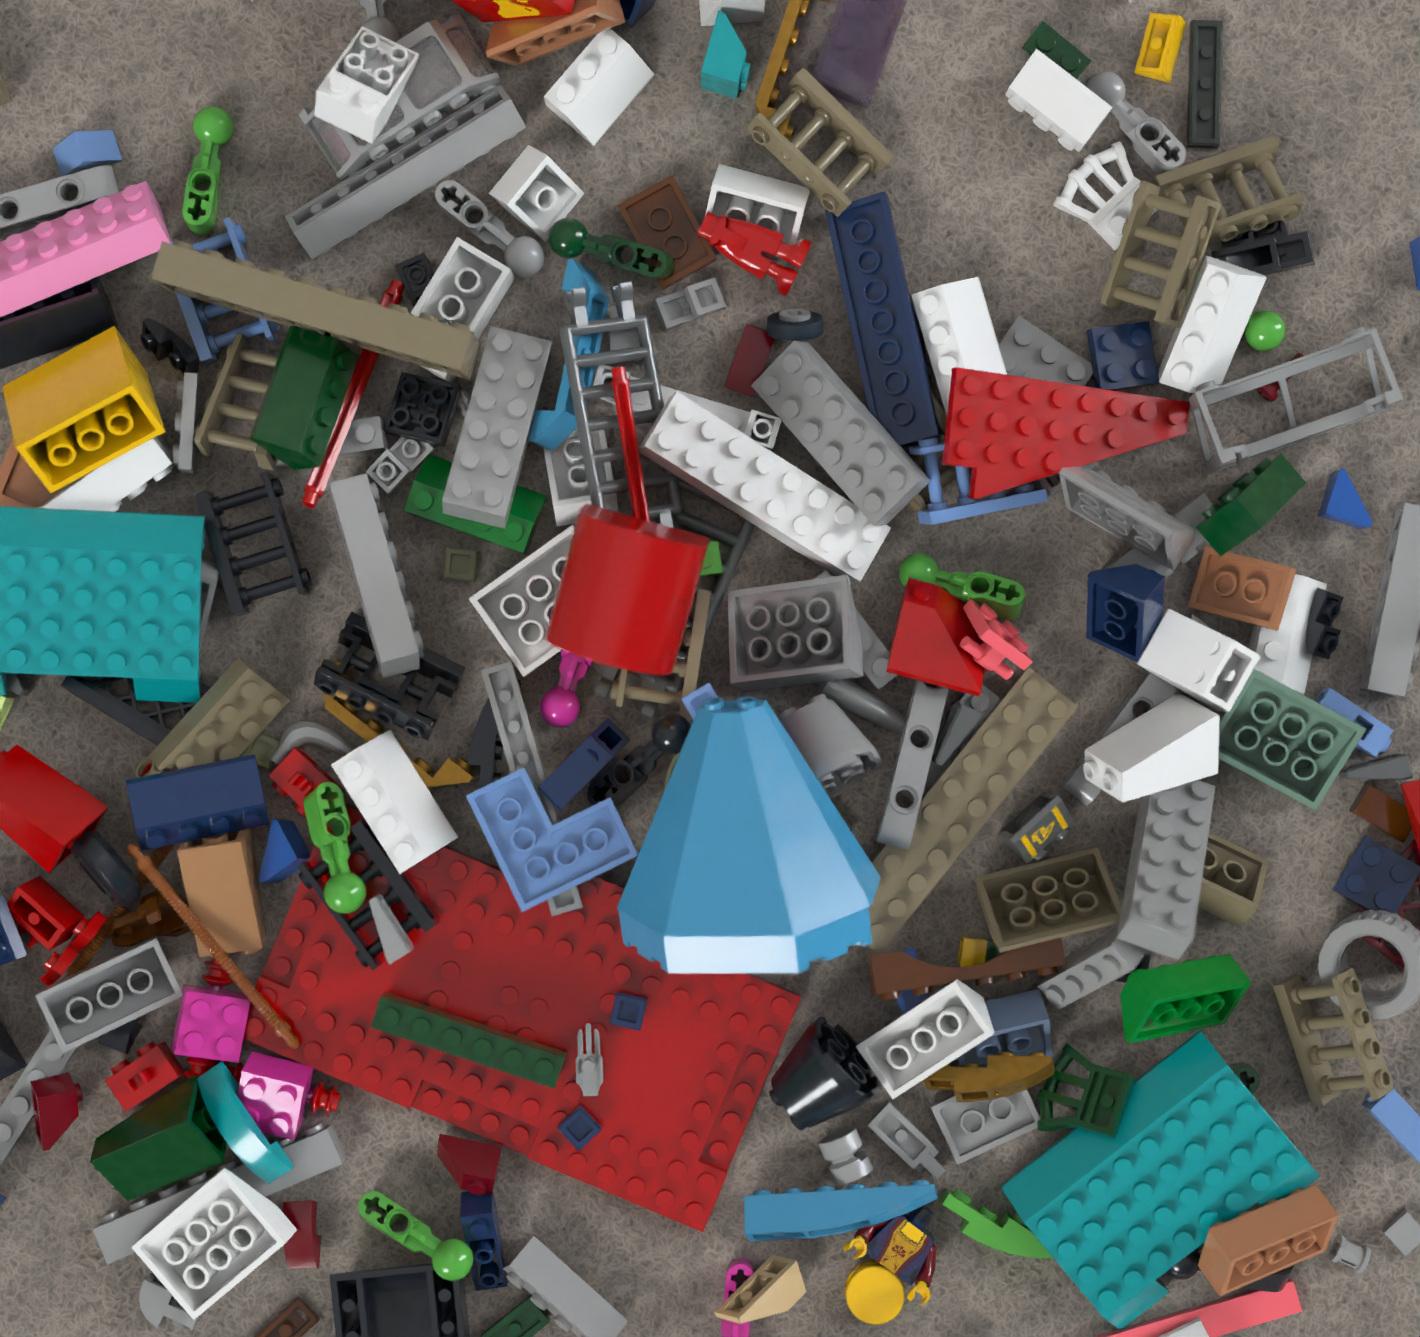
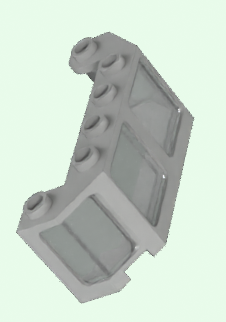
[299,14,502,182]

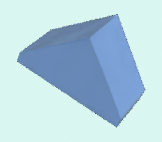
[53,130,123,176]

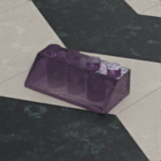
[812,0,907,109]

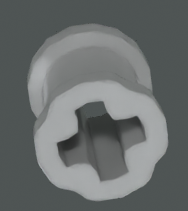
[1328,1234,1371,1274]

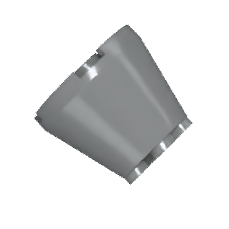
[779,694,882,798]

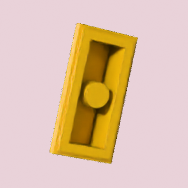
[1134,13,1186,83]

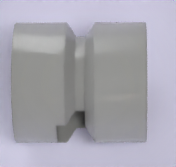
[818,1126,873,1185]

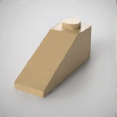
[714,1255,806,1324]

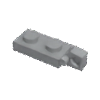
[867,1101,946,1179]

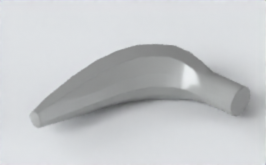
[270,720,355,765]

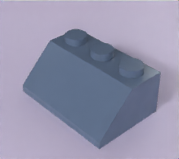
[956,989,1053,1068]

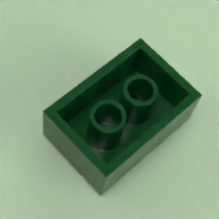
[1196,454,1306,557]

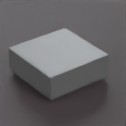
[1381,1210,1420,1256]

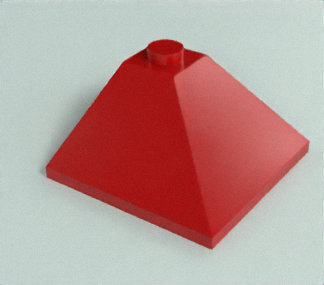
[886,578,985,696]

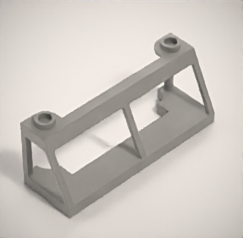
[1189,327,1403,474]

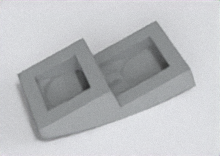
[652,277,726,331]

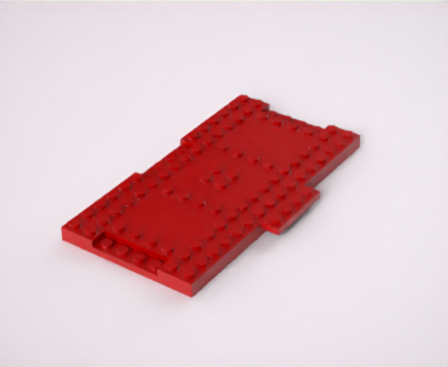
[243,803,801,1232]

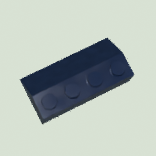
[126,754,269,851]

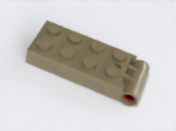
[135,657,290,778]

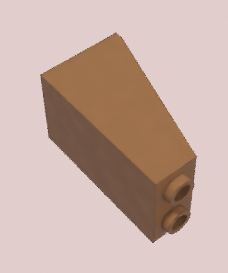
[177,828,267,959]

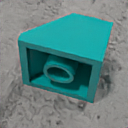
[701,11,751,99]

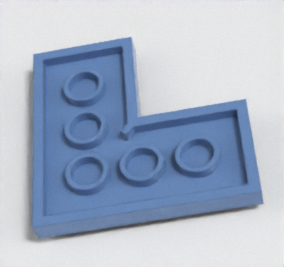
[466,767,639,912]

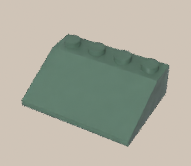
[1216,669,1366,810]

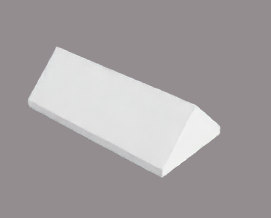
[856,979,995,1099]

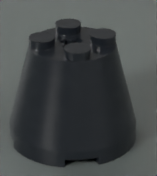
[769,1017,882,1130]

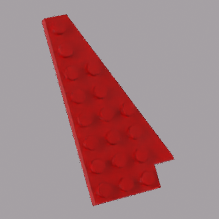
[942,367,1190,499]

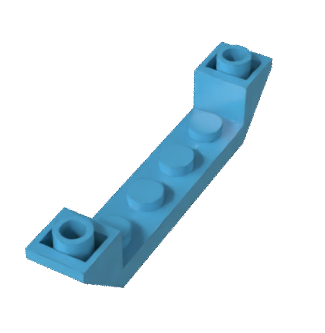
[529,259,610,450]

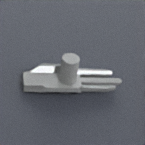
[575,1023,604,1096]

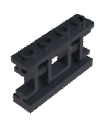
[314,612,465,740]

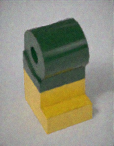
[957,935,1002,967]

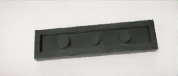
[1187,20,1223,148]

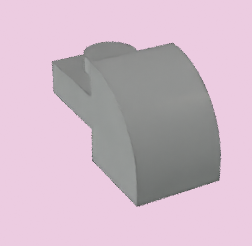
[139,1272,202,1329]

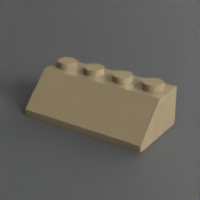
[1126,832,1269,927]

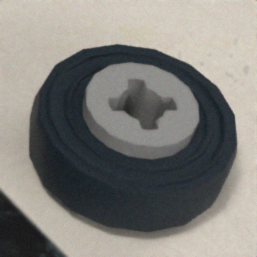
[767,308,823,342]

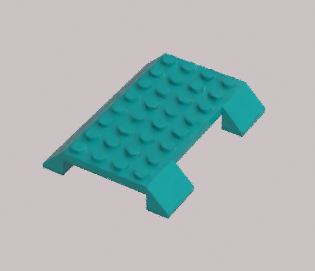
[0,506,205,703]
[1001,1030,1321,1330]

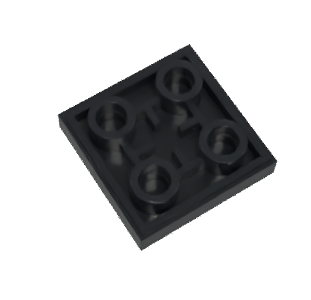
[384,372,463,447]

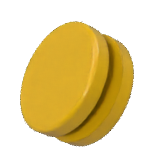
[845,1260,905,1325]

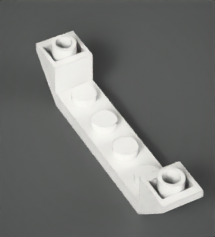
[593,365,781,450]

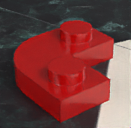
[40,911,108,986]

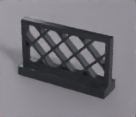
[60,675,210,746]

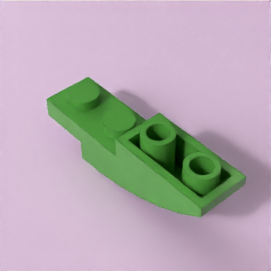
[939,1188,1053,1258]

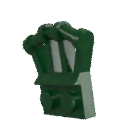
[1037,1043,1135,1139]

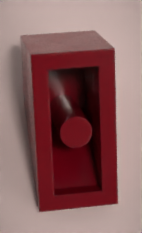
[30,1072,83,1151]
[437,1134,502,1195]

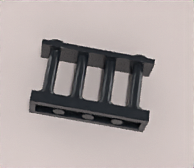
[195,472,312,616]
[297,819,439,970]

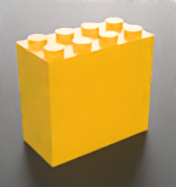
[2,326,165,493]

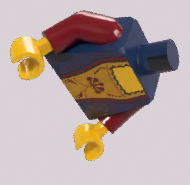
[843,1205,937,1306]

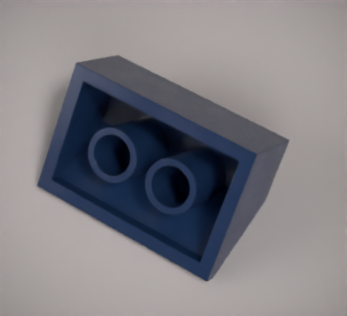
[1086,564,1165,662]

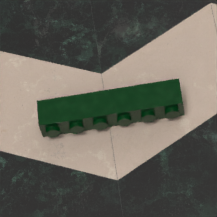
[370,992,567,1089]

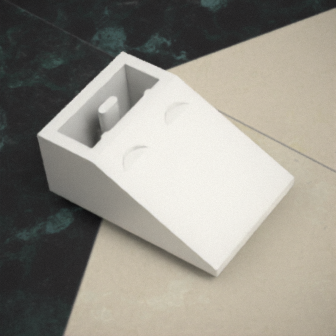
[314,26,420,144]
[1136,608,1260,712]

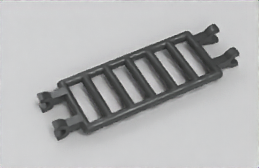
[560,282,683,528]
[594,476,755,718]

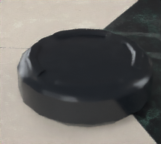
[70,830,142,908]

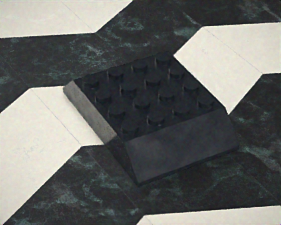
[330,1263,470,1337]

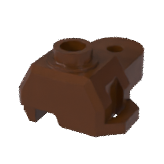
[109,886,190,947]

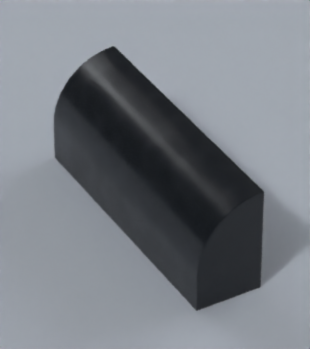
[0,277,118,369]

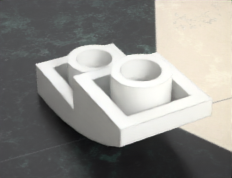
[366,437,436,494]

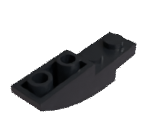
[468,679,521,789]

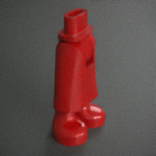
[697,211,812,297]

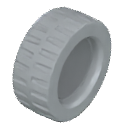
[1317,909,1420,1021]

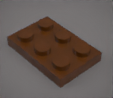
[617,175,718,290]

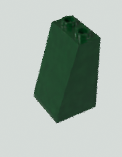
[90,1075,227,1201]

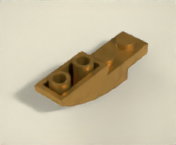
[923,1052,1055,1102]

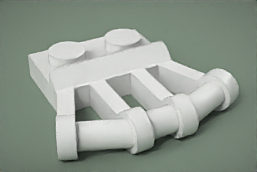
[1053,141,1158,250]

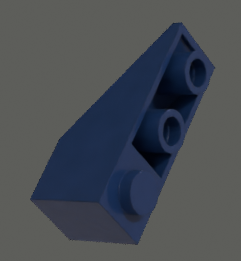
[537,718,630,811]
[460,1191,507,1291]

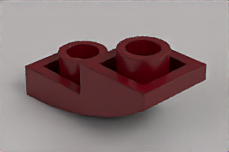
[724,323,775,397]
[283,1200,321,1270]

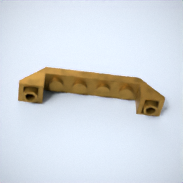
[754,0,831,141]
[320,658,476,787]

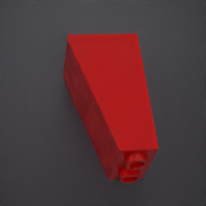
[0,745,108,873]

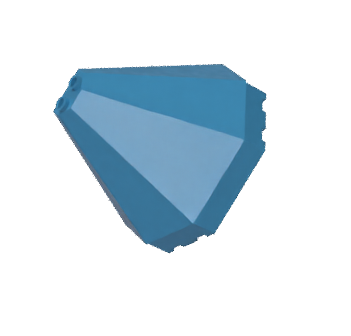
[617,696,881,973]

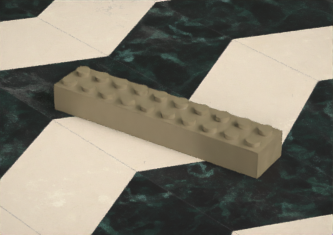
[151,240,481,380]
[867,667,1079,954]

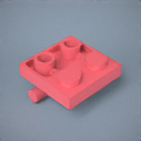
[960,599,1033,680]

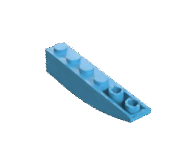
[744,1180,938,1242]

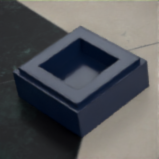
[609,991,648,1031]
[557,1104,603,1151]

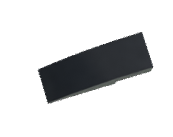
[1211,231,1315,275]

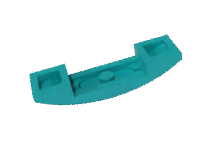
[197,1061,294,1184]

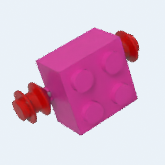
[172,958,250,1079]
[218,1052,342,1140]

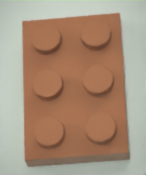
[1187,546,1297,631]

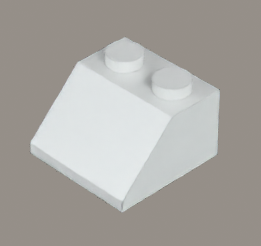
[489,145,585,242]

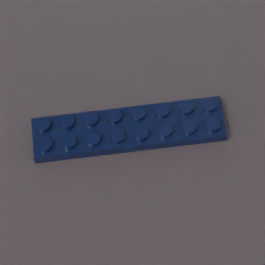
[825,192,941,447]

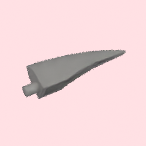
[815,678,924,742]

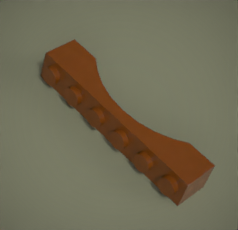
[866,938,1066,1001]

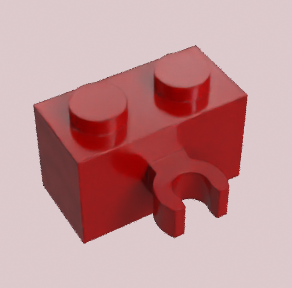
[268,748,345,818]
[7,876,85,951]
[105,1041,184,1113]

